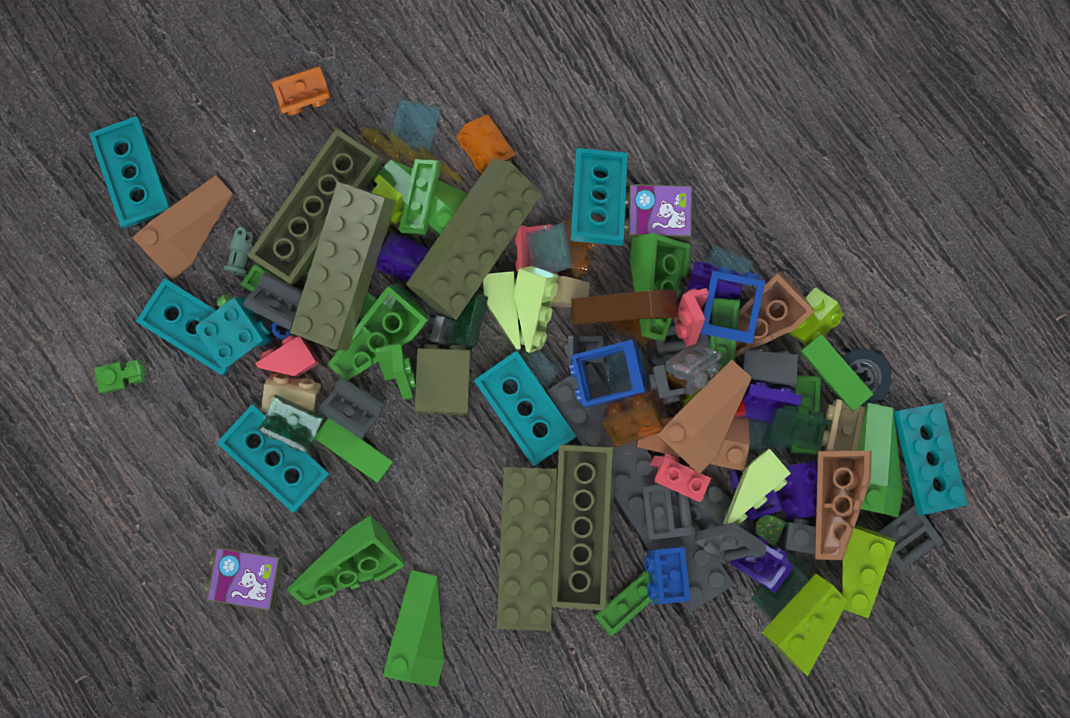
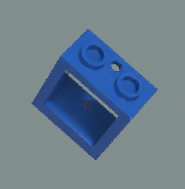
[700,267,765,344]
[569,340,649,408]

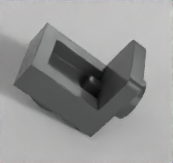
[565,335,607,363]

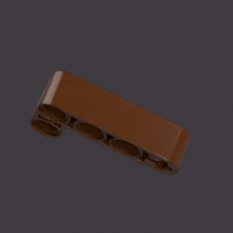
[571,290,678,325]

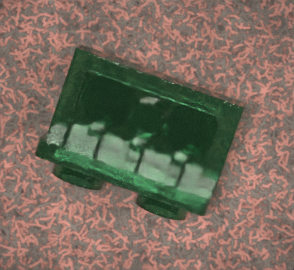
[258,395,324,452]
[767,405,831,451]

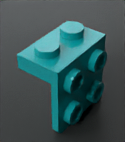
[196,297,274,368]

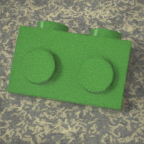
[375,344,416,400]

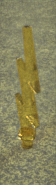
[361,126,462,182]

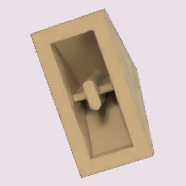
[551,276,590,308]

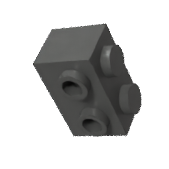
[743,349,798,393]
[781,519,816,555]

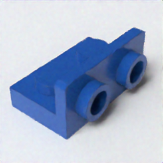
[644,547,691,604]

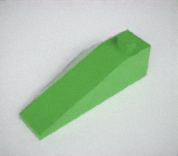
[373,160,467,237]
[630,233,690,341]
[327,283,429,381]
[857,403,903,517]
[288,516,405,605]
[383,570,444,687]

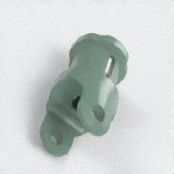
[223,227,253,276]

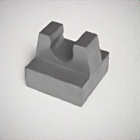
[425,315,459,348]

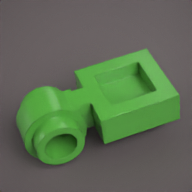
[94,360,147,394]

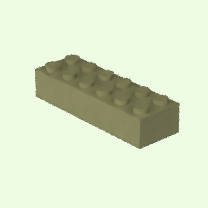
[247,128,382,288]
[406,159,542,320]
[290,182,396,350]
[551,445,616,610]
[497,467,557,631]

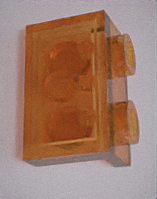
[602,393,664,447]

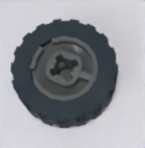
[837,348,892,407]

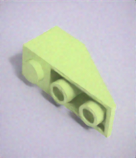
[514,266,558,353]
[483,271,525,352]
[723,449,791,525]

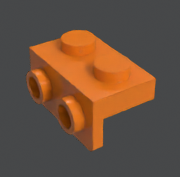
[271,65,330,116]
[456,114,516,175]

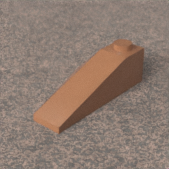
[133,175,234,281]
[707,272,815,357]
[658,360,752,474]
[636,416,750,471]
[815,451,872,560]

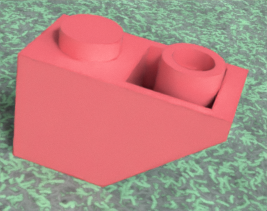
[255,335,320,376]

